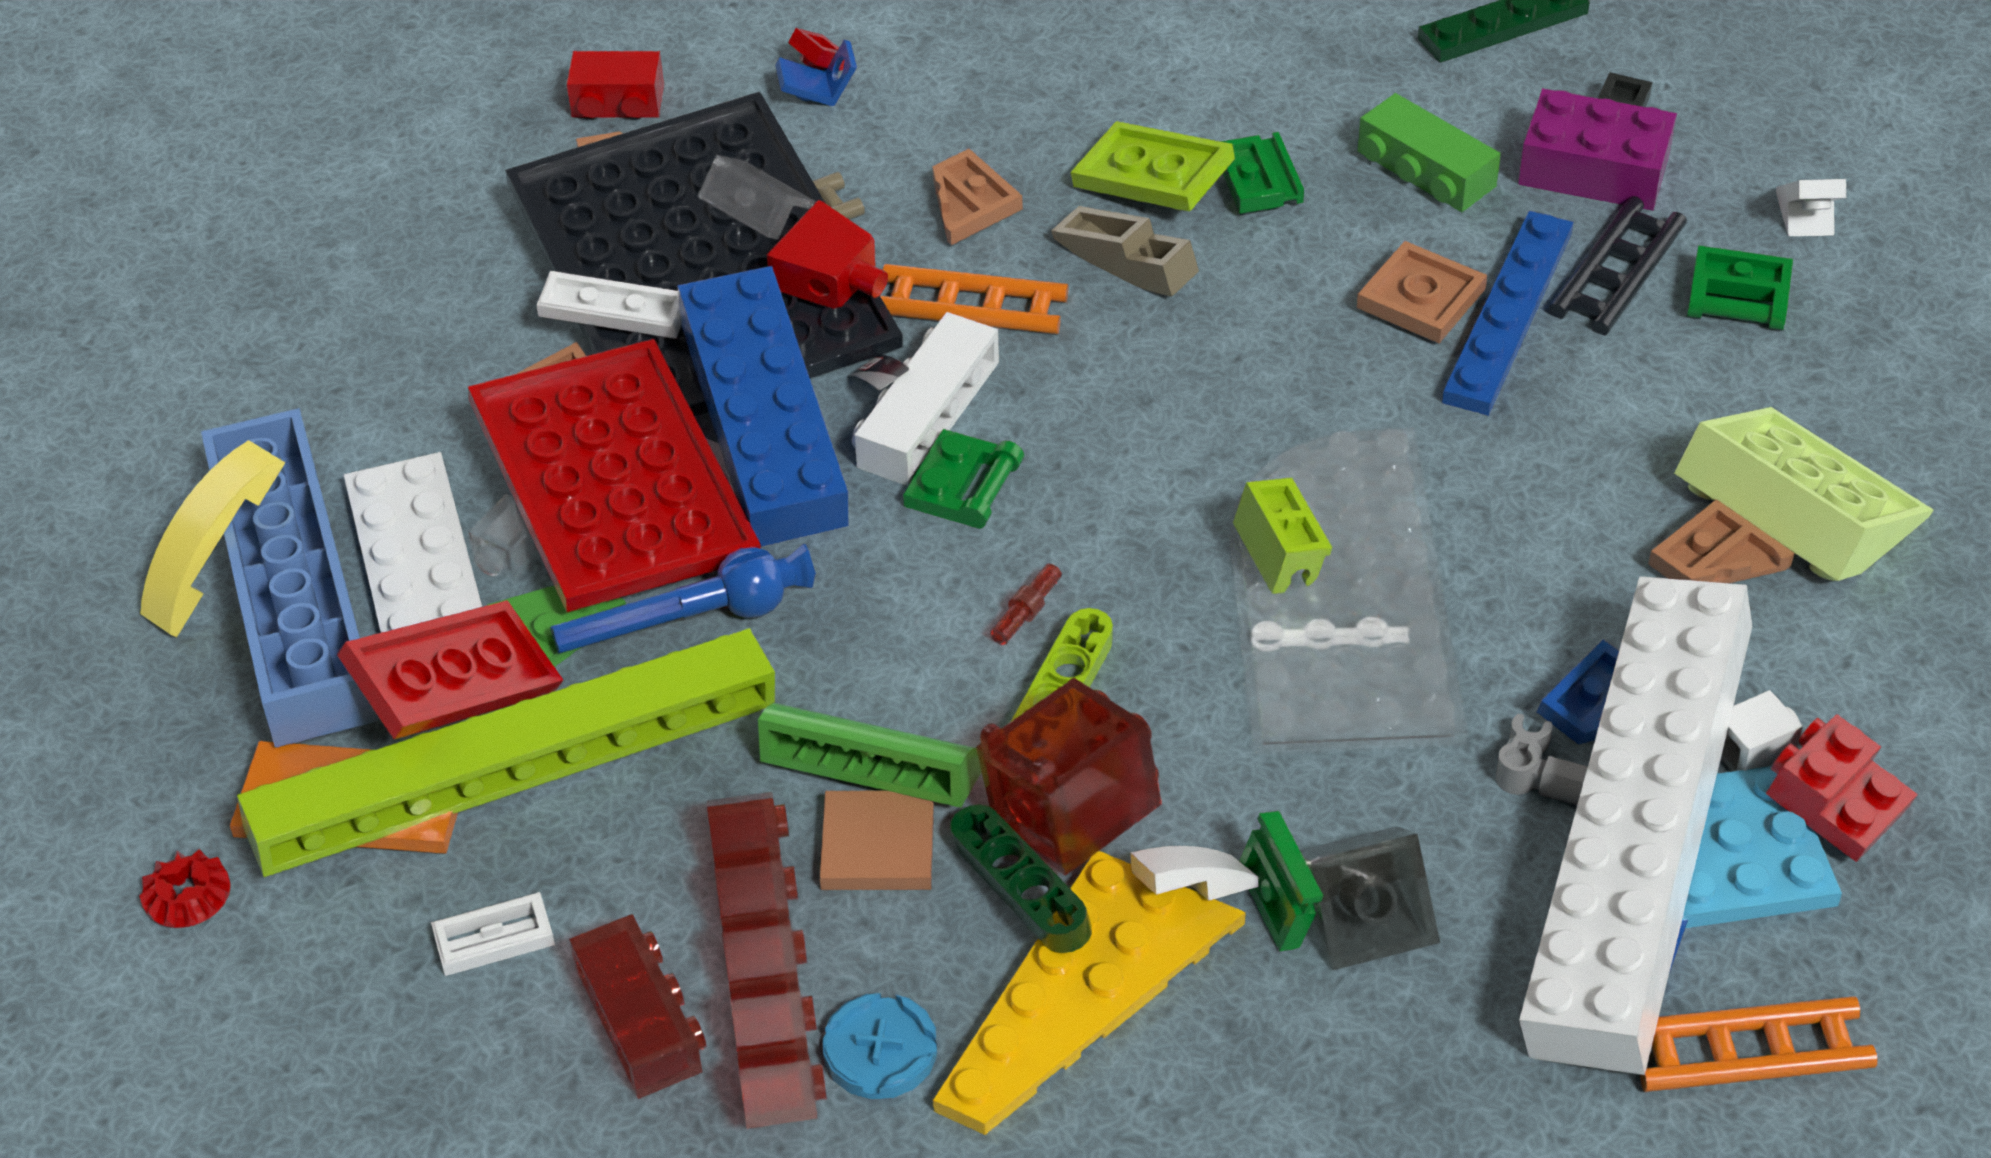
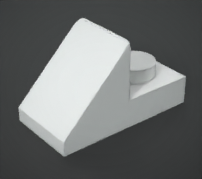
[1776,179,1846,236]

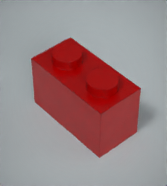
[567,51,664,118]

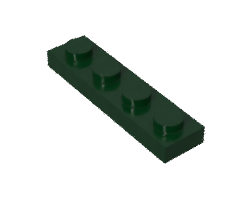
[1418,0,1590,63]

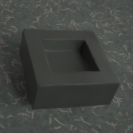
[1598,72,1653,107]

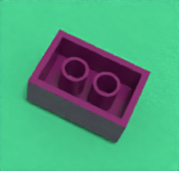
[1518,88,1677,211]

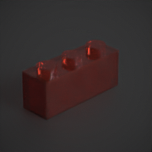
[569,914,707,1099]

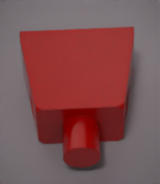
[767,200,888,309]

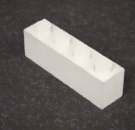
[852,312,999,486]

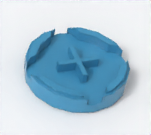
[823,993,937,1099]

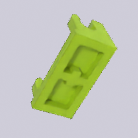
[1233,477,1333,594]

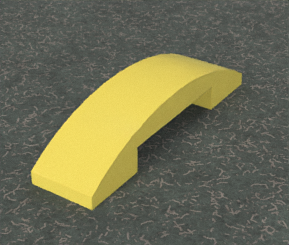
[140,440,286,637]

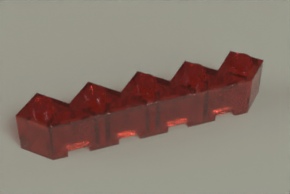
[707,792,827,1129]

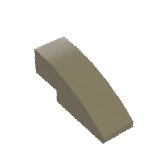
[1051,206,1199,297]

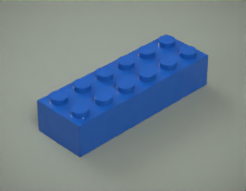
[678,266,849,547]

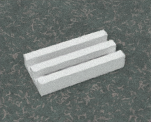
[431,892,555,976]

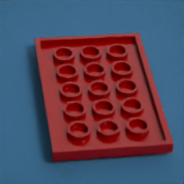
[468,339,761,612]

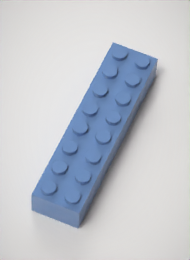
[201,408,381,748]

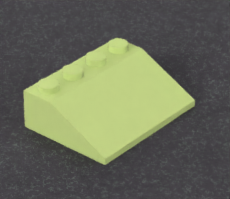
[1674,407,1933,581]

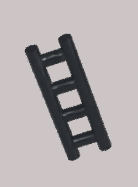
[1548,196,1687,336]

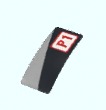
[848,354,910,390]

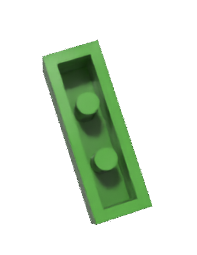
[1358,93,1501,213]

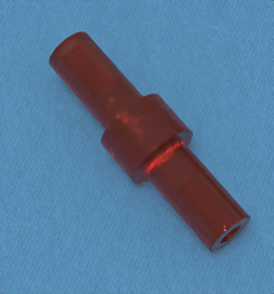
[990,563,1062,645]

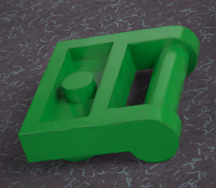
[1687,245,1793,331]
[903,429,1025,529]

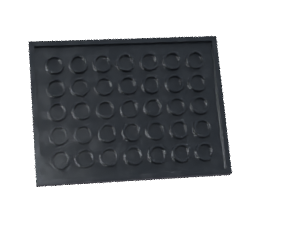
[505,91,903,417]

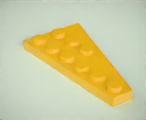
[933,850,1246,1135]

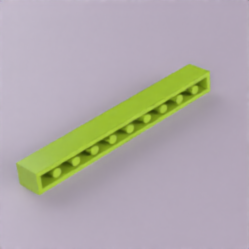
[237,628,775,877]

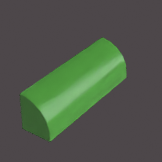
[758,703,984,808]

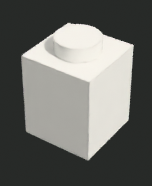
[1721,690,1803,772]

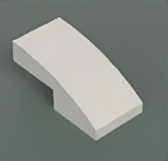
[1130,846,1258,901]

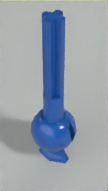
[550,544,816,654]

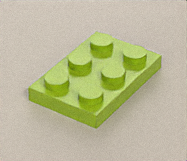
[1070,121,1235,212]

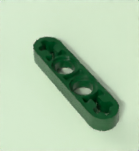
[950,804,1092,953]

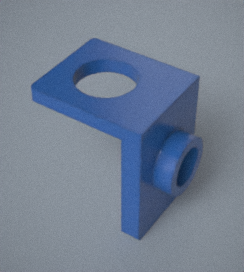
[775,39,857,106]

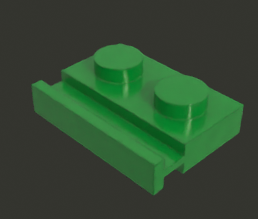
[1220,132,1304,214]
[1239,811,1324,952]

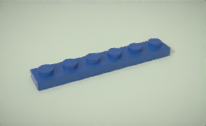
[1442,211,1574,416]

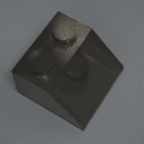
[1300,826,1440,970]

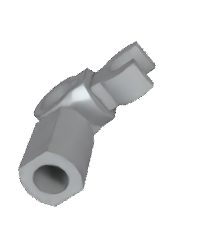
[1496,713,1588,805]

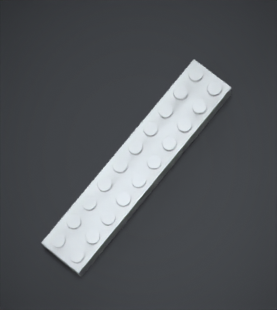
[1519,576,1752,1075]

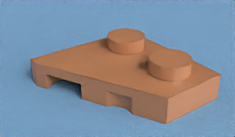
[932,149,1023,245]
[1648,499,1794,584]

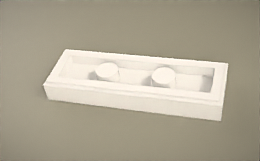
[537,271,681,338]

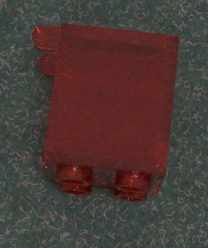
[976,677,1162,876]

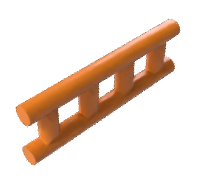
[880,264,1069,334]
[1640,996,1877,1092]

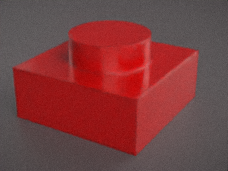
[788,28,844,71]

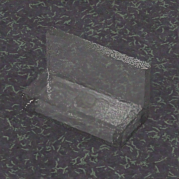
[697,155,815,239]

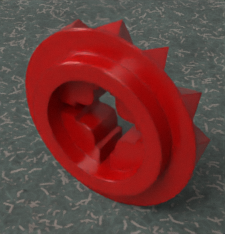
[139,849,231,928]

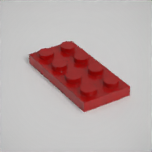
[337,600,563,739]

